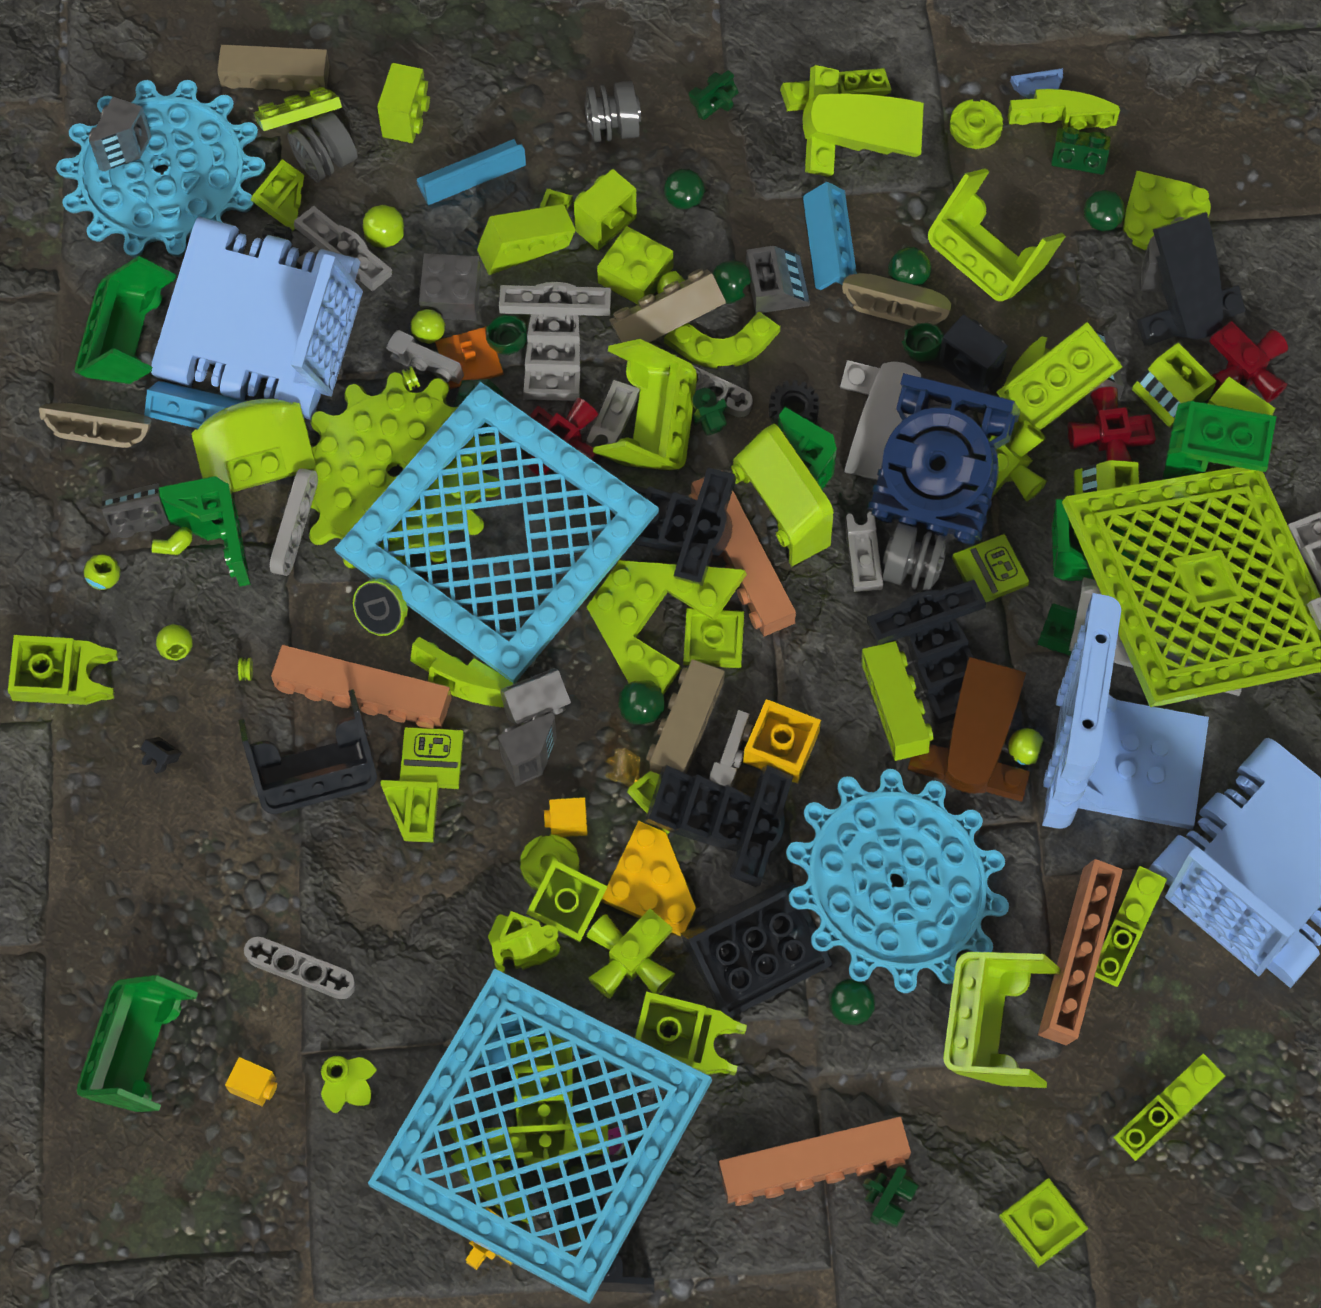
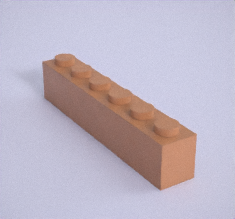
[689,470,796,637]
[271,645,452,729]
[1038,859,1123,1045]
[718,1117,911,1206]

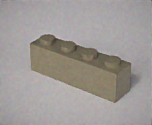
[217,45,330,92]
[609,269,726,343]
[646,659,725,774]

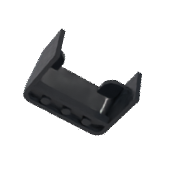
[238,689,377,814]
[562,1155,655,1293]

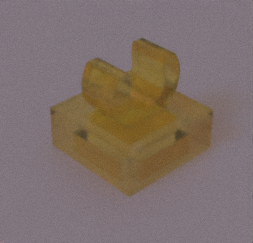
[605,748,640,787]

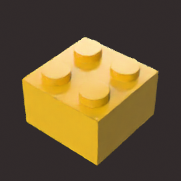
[743,699,821,784]

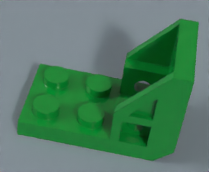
[1162,401,1277,479]
[778,407,837,490]
[158,476,251,587]
[1052,499,1151,581]

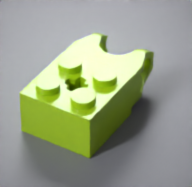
[8,635,118,705]
[634,991,747,1075]

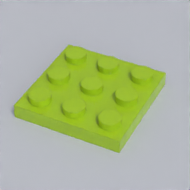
[253,87,342,131]

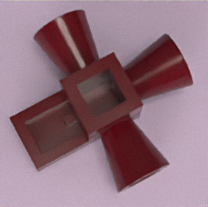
[1209,321,1288,403]
[1067,386,1156,462]
[526,397,602,476]

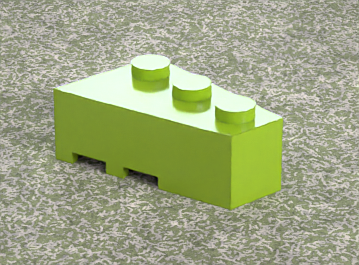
[477,204,576,275]

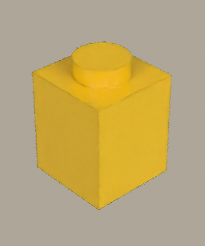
[544,797,587,837]
[225,1057,277,1107]

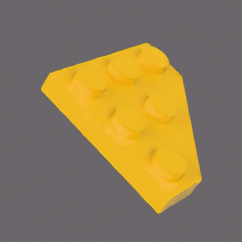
[601,821,696,936]

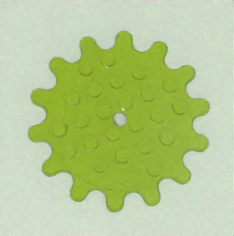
[309,372,502,569]

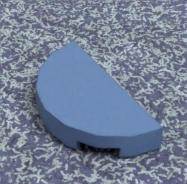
[1010,68,1063,99]

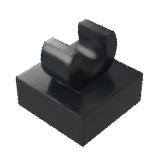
[140,737,182,774]

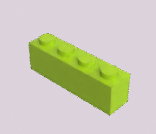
[861,641,933,761]

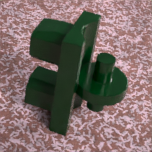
[689,70,739,120]
[692,388,727,437]
[862,1166,919,1228]

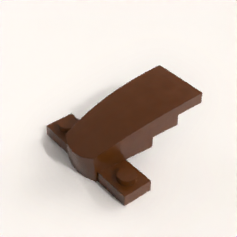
[908,657,1030,802]

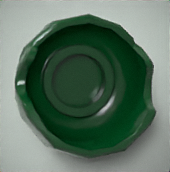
[664,169,705,209]
[1084,190,1125,231]
[888,247,932,286]
[712,260,751,304]
[486,315,527,355]
[902,322,944,363]
[618,680,664,725]
[828,978,875,1026]

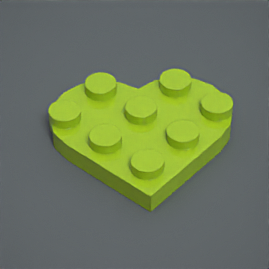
[1123,171,1211,250]

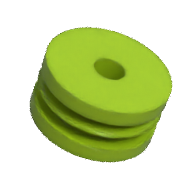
[401,366,421,391]
[238,657,253,681]

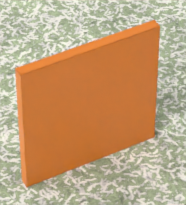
[435,327,503,389]

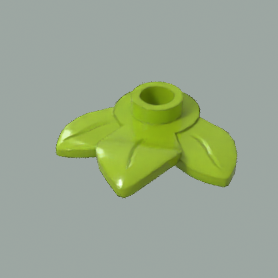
[321,1056,377,1114]

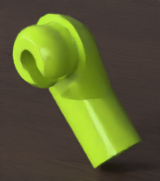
[152,527,193,555]

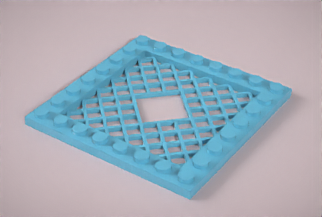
[334,382,659,684]
[368,969,712,1304]

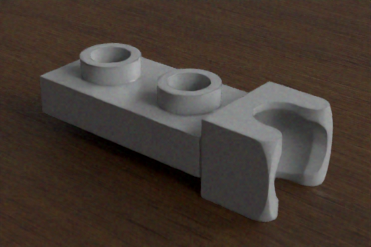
[386,330,464,384]
[586,380,640,447]
[845,512,883,592]
[709,710,753,787]

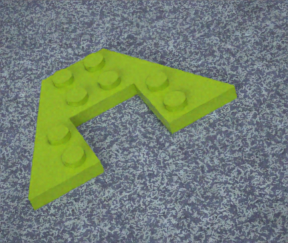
[587,560,747,695]

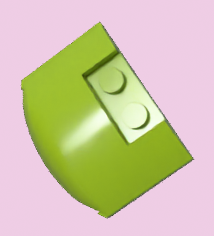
[191,399,316,493]

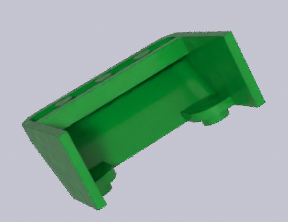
[75,256,177,384]
[77,975,198,1112]

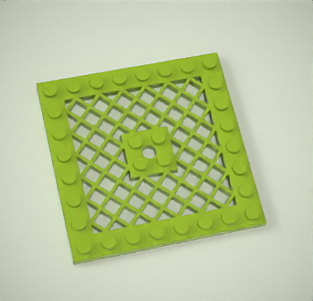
[1062,467,1321,707]

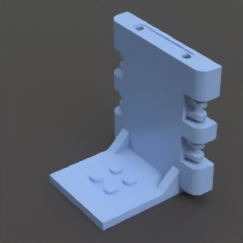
[151,217,363,420]
[1042,593,1209,830]
[1149,738,1321,988]

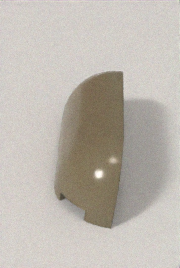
[842,273,951,326]
[39,403,152,448]

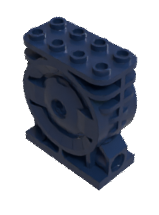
[867,373,1020,545]

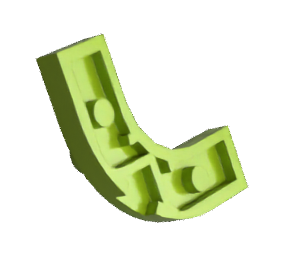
[664,312,781,369]

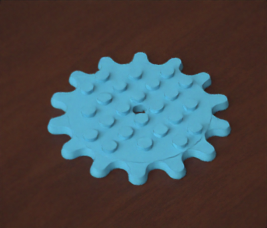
[56,80,265,257]
[786,769,1009,993]

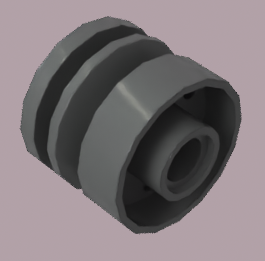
[584,80,641,143]
[287,111,358,183]
[883,522,946,592]

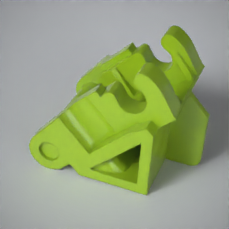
[488,911,560,973]

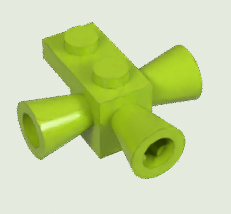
[967,420,1047,501]
[587,909,675,999]

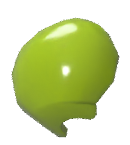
[363,205,404,248]

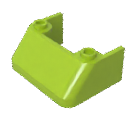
[928,169,1066,301]
[593,339,697,470]
[731,424,833,567]
[943,952,1061,1088]

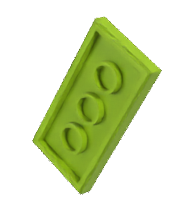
[997,322,1122,430]

